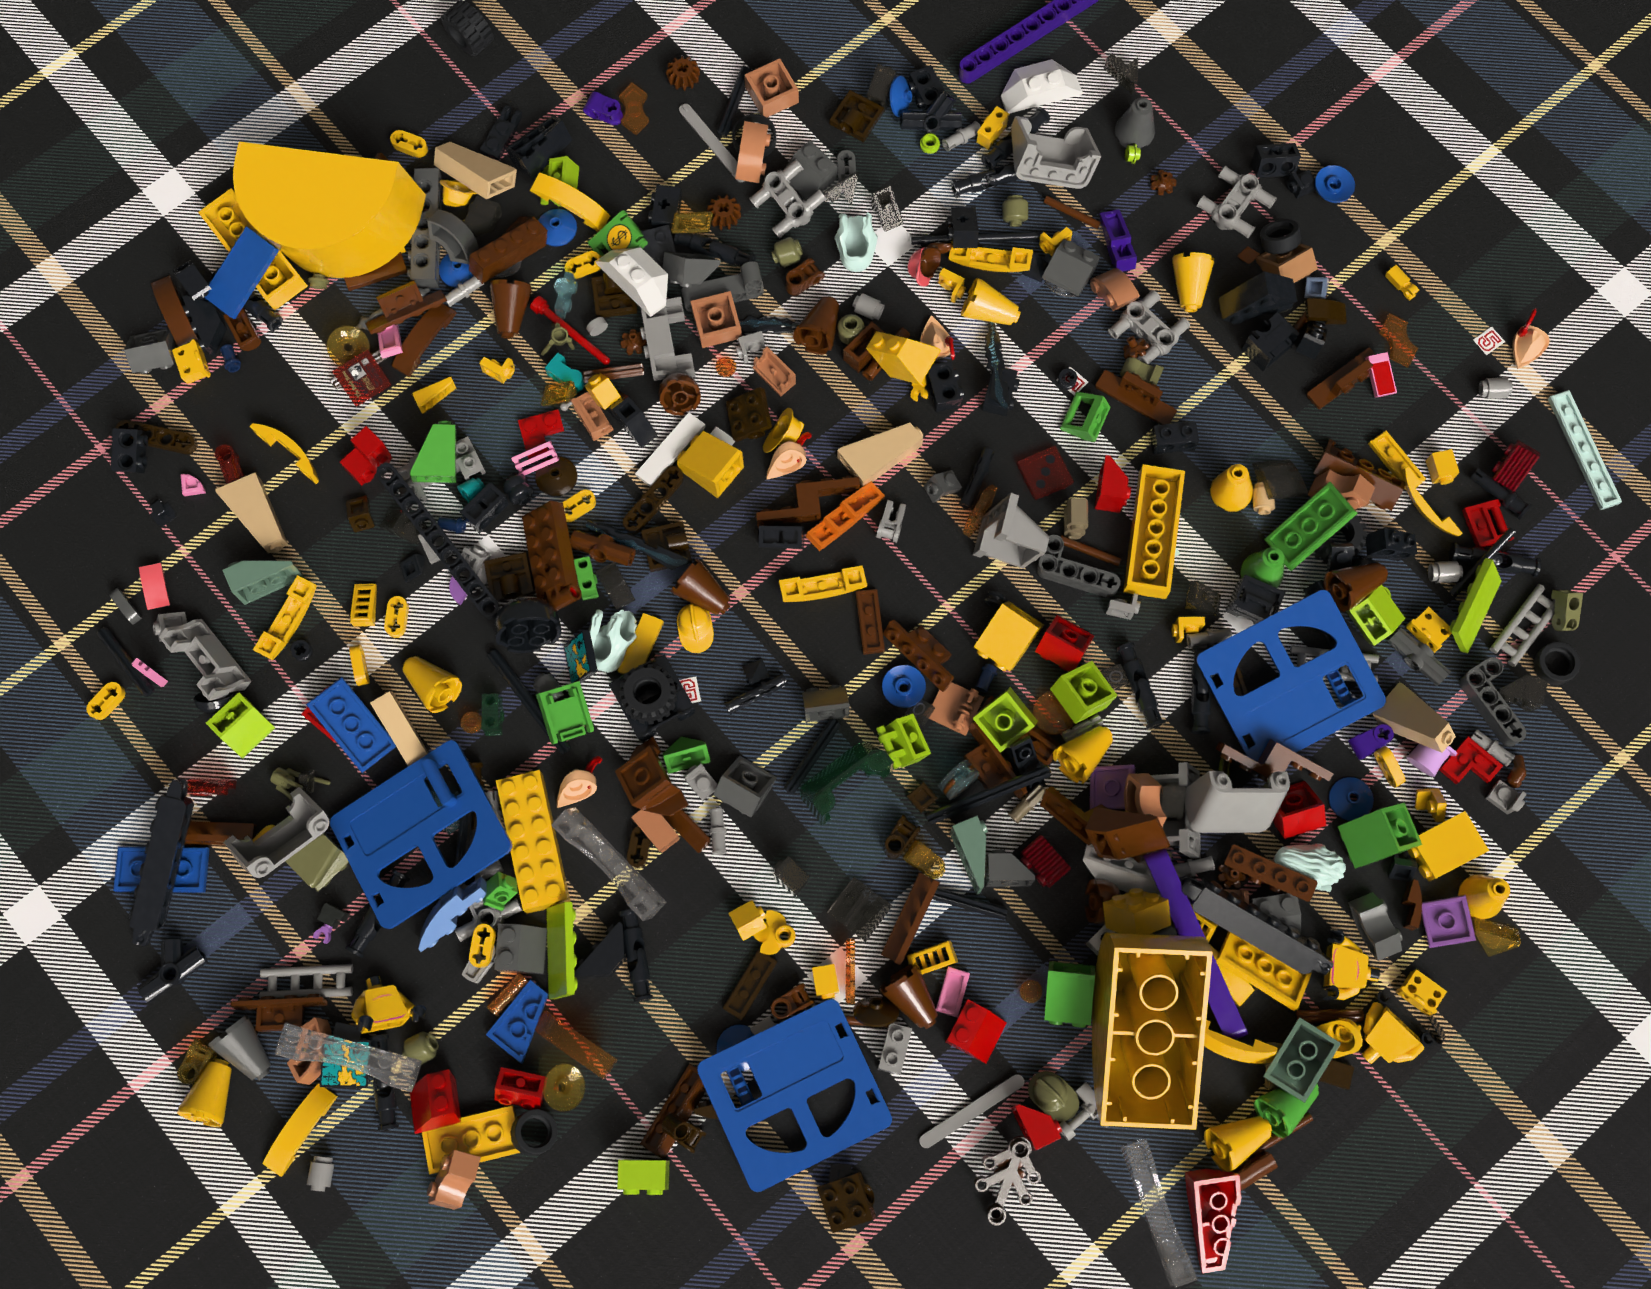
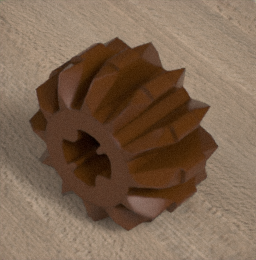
[666,55,700,91]
[707,195,741,230]

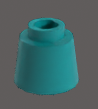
[457,478,485,503]

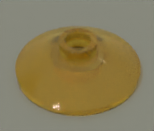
[327,326,370,368]
[543,1064,585,1111]

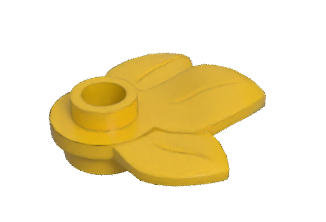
[753,910,796,955]

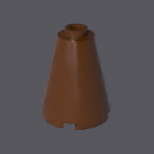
[490,279,532,339]
[793,296,839,355]
[670,558,731,615]
[1324,562,1388,612]
[879,962,938,1029]

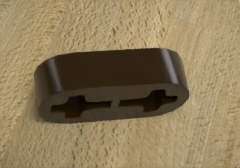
[627,826,651,869]

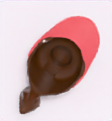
[907,242,953,287]

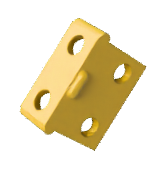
[977,106,1010,150]
[172,339,211,384]
[1406,607,1452,653]
[1396,969,1447,1016]

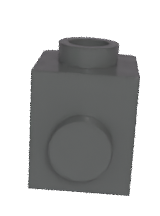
[924,470,962,503]

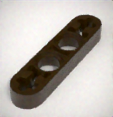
[116,420,198,454]
[623,466,683,534]

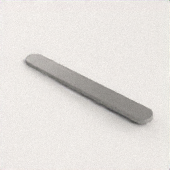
[679,104,744,182]
[919,1075,1024,1148]

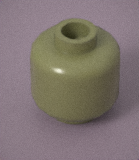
[1002,195,1029,227]
[771,237,803,267]
[837,314,865,345]
[402,1031,439,1066]

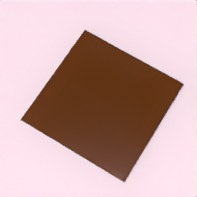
[1237,246,1260,264]

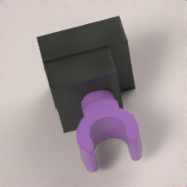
[313,903,350,944]

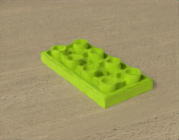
[1450,558,1501,654]
[547,902,578,999]

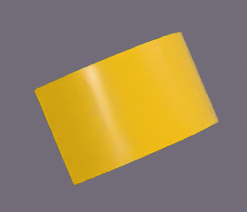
[233,142,426,278]
[1092,933,1213,1130]

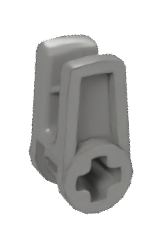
[876,500,906,543]
[462,941,496,984]

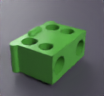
[574,556,599,601]

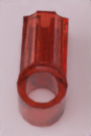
[215,444,244,485]

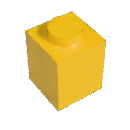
[584,373,621,410]
[1426,449,1460,485]
[728,900,767,941]
[812,964,839,1000]

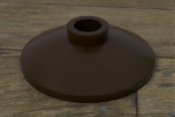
[535,456,578,497]
[853,997,899,1027]

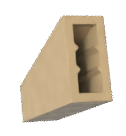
[434,142,517,199]
[837,423,923,487]
[215,473,288,553]
[1372,682,1456,753]
[370,691,428,766]

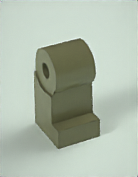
[1120,358,1164,385]
[1551,590,1583,631]

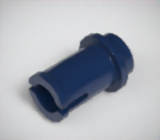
[220,344,241,372]
[438,516,466,534]
[975,664,997,693]

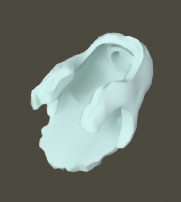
[834,212,878,272]
[589,609,637,673]
[1274,843,1346,892]

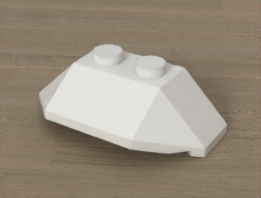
[1001,59,1082,114]
[596,247,668,317]
[1083,844,1159,893]

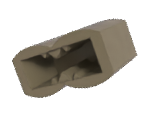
[1064,498,1088,540]

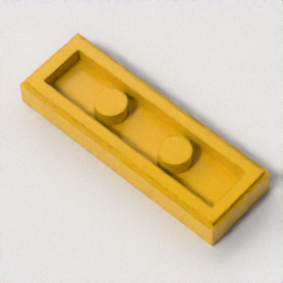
[1368,431,1426,491]
[618,613,664,674]

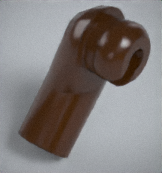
[1507,755,1526,788]

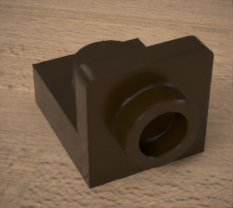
[346,495,375,532]

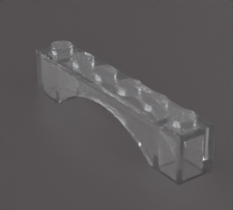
[551,807,667,921]
[275,1023,422,1092]
[1120,1139,1197,1288]

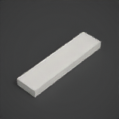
[635,412,705,487]

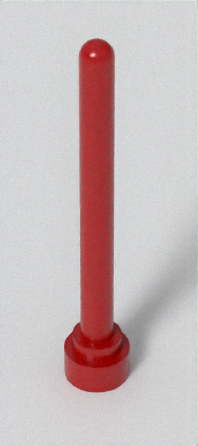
[530,296,610,365]

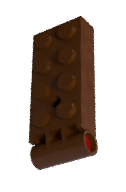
[522,500,582,611]

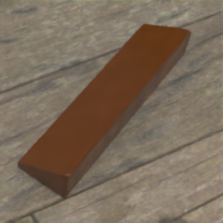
[980,695,1061,766]
[662,810,711,853]
[640,1064,706,1159]

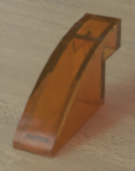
[535,1010,618,1079]

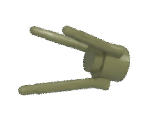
[541,323,575,356]
[270,767,331,802]

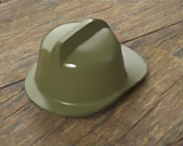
[1028,1071,1079,1122]

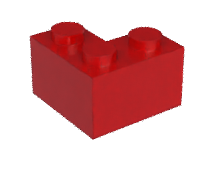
[340,426,393,486]

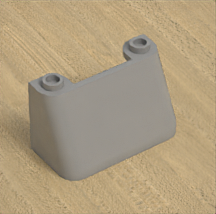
[1011,116,1101,189]
[1182,771,1290,833]
[224,787,329,878]

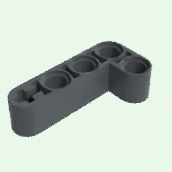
[681,261,764,312]
[1037,535,1120,598]
[1459,657,1526,747]

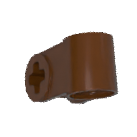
[786,258,825,296]
[771,983,815,1021]

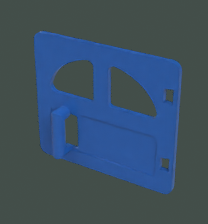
[1196,590,1386,761]
[330,740,512,929]
[697,999,892,1192]

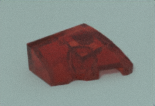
[187,778,236,797]

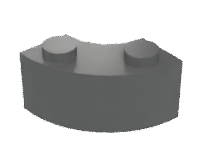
[427,209,479,264]
[1348,892,1403,961]

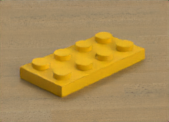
[1216,931,1312,1011]
[422,1105,521,1175]

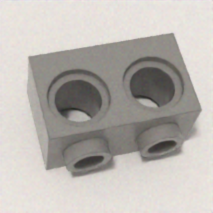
[878,1023,912,1075]

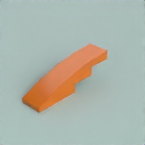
[805,481,885,551]

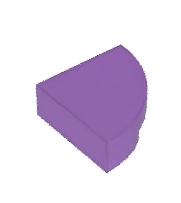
[449,576,467,606]

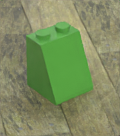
[410,421,456,483]
[1338,803,1422,868]
[1044,961,1095,1028]

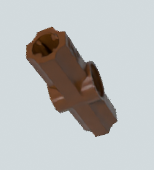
[570,530,636,566]

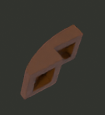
[1401,879,1422,931]

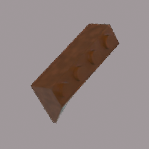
[469,216,548,284]
[1313,439,1405,511]

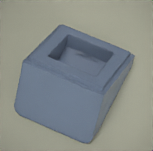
[1304,277,1329,299]

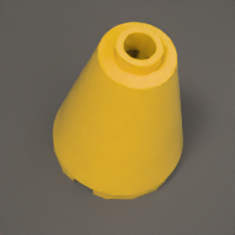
[1172,252,1214,312]
[961,278,1021,325]
[1210,464,1253,512]
[403,656,462,713]
[1053,726,1113,784]
[1458,874,1510,919]
[177,1059,232,1127]
[1204,1116,1272,1172]

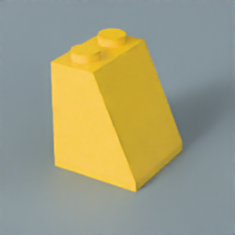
[866,331,941,385]
[677,431,744,498]
[974,601,1044,671]
[1407,811,1489,882]

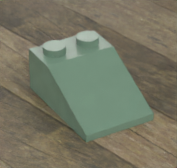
[222,561,305,605]
[950,816,988,895]
[1263,1017,1341,1103]

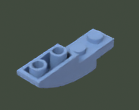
[418,877,487,952]

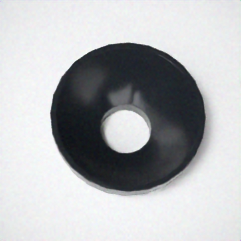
[194,692,236,716]

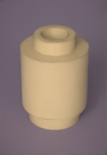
[1253,482,1275,515]

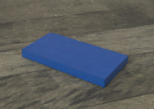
[204,226,279,319]
[306,677,396,773]
[113,847,210,893]

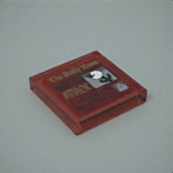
[332,349,392,408]

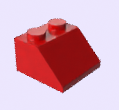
[1095,455,1131,513]
[1035,615,1094,671]
[1273,781,1326,839]
[945,999,1007,1064]
[409,1069,461,1134]
[1011,1104,1062,1151]

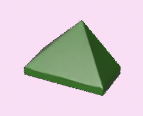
[663,737,711,774]

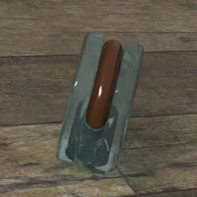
[938,760,980,800]

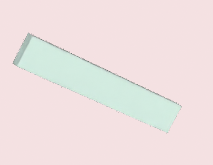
[1548,390,1622,510]

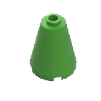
[1240,547,1284,588]
[1254,1084,1319,1138]

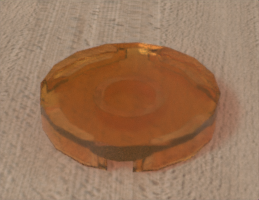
[1032,691,1074,735]

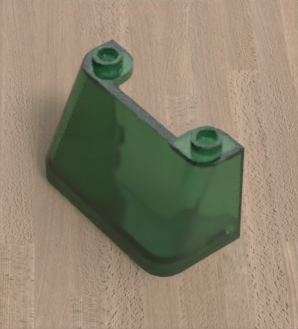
[800,742,894,826]

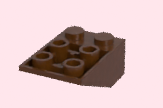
[1085,808,1170,860]

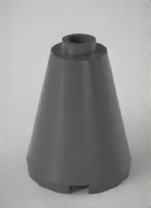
[1115,97,1155,149]
[208,1015,271,1081]

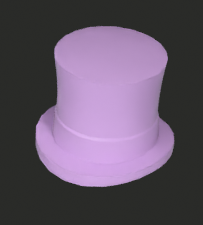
[1406,744,1458,777]

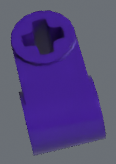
[583,92,623,125]
[1348,724,1394,760]

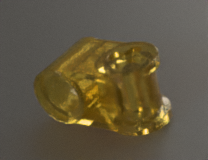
[902,840,945,879]
[177,1038,217,1086]

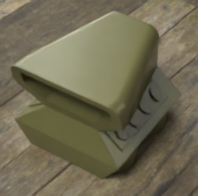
[285,832,349,892]

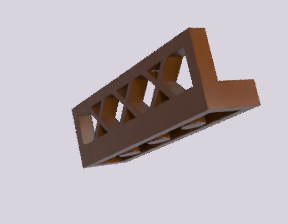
[185,821,257,846]
[881,873,940,965]

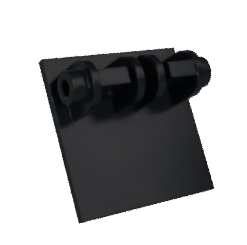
[637,225,676,269]

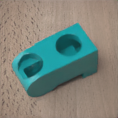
[545,353,585,393]

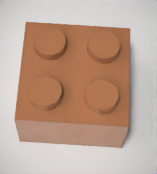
[744,59,799,117]
[690,291,742,348]

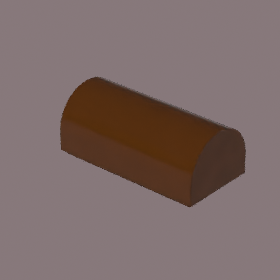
[223,307,261,351]
[1231,1151,1278,1191]

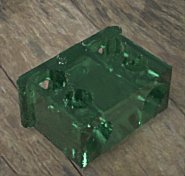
[481,694,504,736]

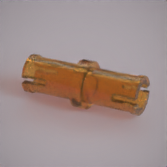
[487,972,529,1016]

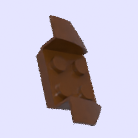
[615,737,689,816]

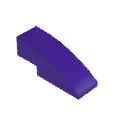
[1100,209,1137,272]

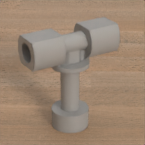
[1060,1082,1109,1141]

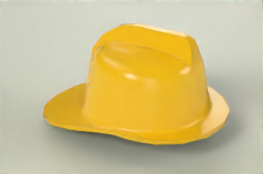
[439,180,477,207]
[763,408,804,453]
[677,603,714,653]
[1316,1018,1363,1059]

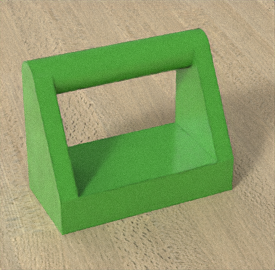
[1060,392,1111,443]

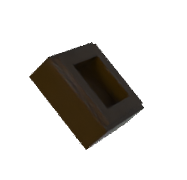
[907,782,938,813]

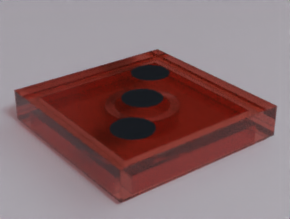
[1017,446,1074,500]

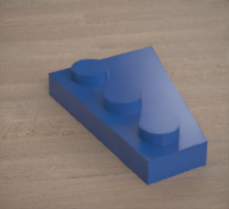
[486,980,549,1064]

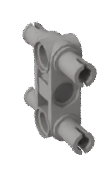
[749,159,827,238]
[1196,166,1277,238]
[1108,290,1190,365]
[440,860,523,942]

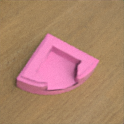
[181,474,206,496]

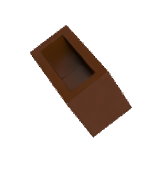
[843,322,885,373]

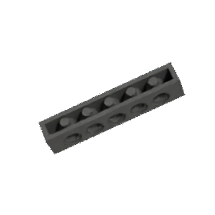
[407,168,443,289]

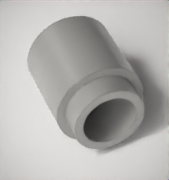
[852,293,885,320]
[1479,377,1513,399]
[1428,561,1463,583]
[307,1156,334,1192]

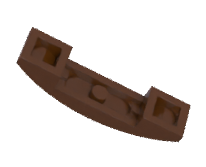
[151,275,199,347]
[392,304,457,378]

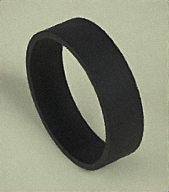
[732,114,777,158]

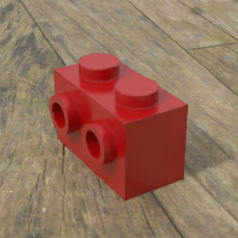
[495,1067,546,1110]

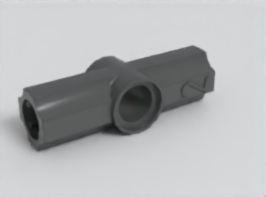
[1388,628,1451,686]

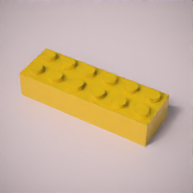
[198,188,308,310]
[1123,464,1185,599]
[496,770,571,914]

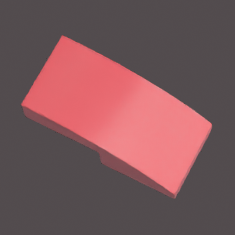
[139,563,170,610]

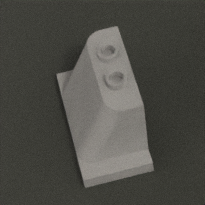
[973,493,1049,568]
[1151,762,1201,859]

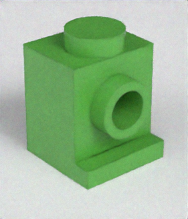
[483,872,518,911]

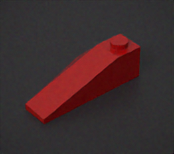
[1185,1169,1241,1273]

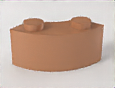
[735,121,771,183]
[1090,268,1140,311]
[1308,469,1375,509]
[1124,773,1167,827]
[287,1017,332,1085]
[427,1150,481,1210]

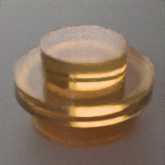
[716,357,736,377]
[461,712,483,734]
[1019,980,1043,1003]

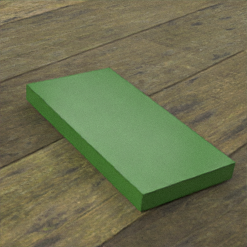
[1264,482,1358,571]

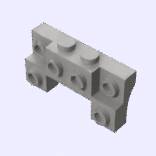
[640,297,696,381]
[391,436,486,509]
[159,619,251,701]

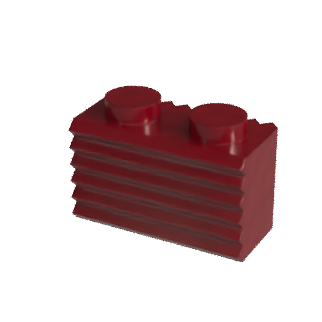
[1491,440,1540,492]
[1019,835,1071,888]

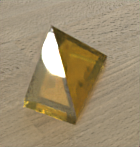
[671,212,713,233]
[541,381,578,406]
[1473,917,1521,957]

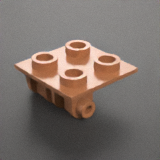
[926,682,984,736]

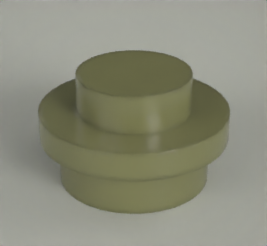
[308,274,329,290]

